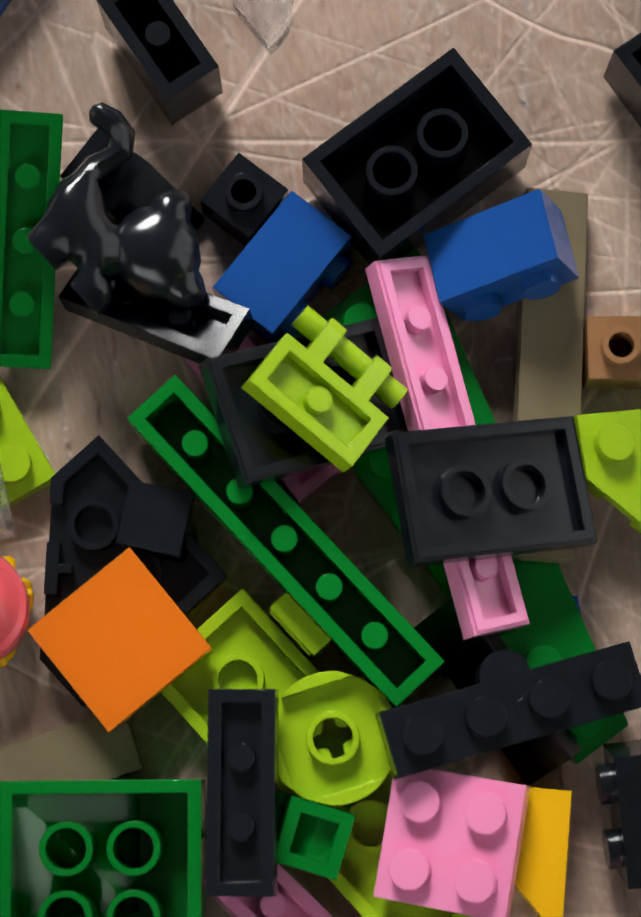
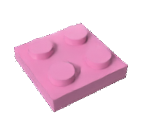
[373,769,530,917]

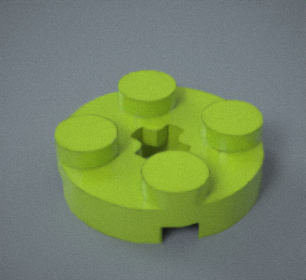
[278,671,392,806]

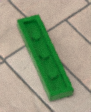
[0,109,63,369]

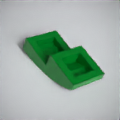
[205,790,356,880]

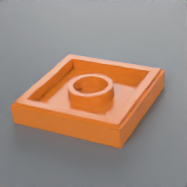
[27,547,213,733]

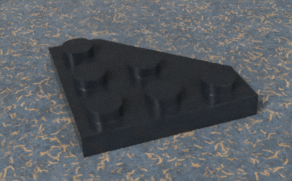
[40,435,229,708]

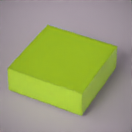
[269,592,331,659]

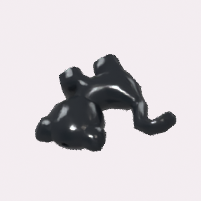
[27,102,207,317]

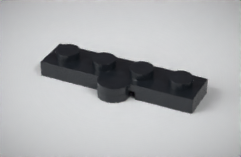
[375,641,641,780]

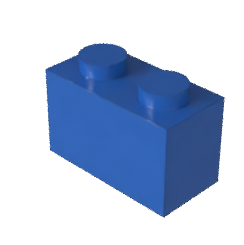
[424,189,579,321]
[212,191,353,344]

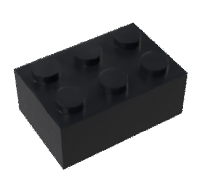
[302,47,532,265]

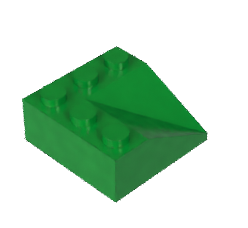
[0,779,206,917]

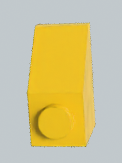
[515,787,572,917]

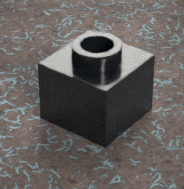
[200,153,289,246]

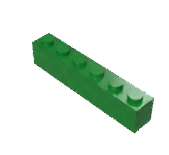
[127,375,445,708]

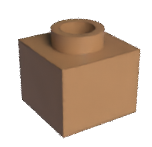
[582,316,641,389]

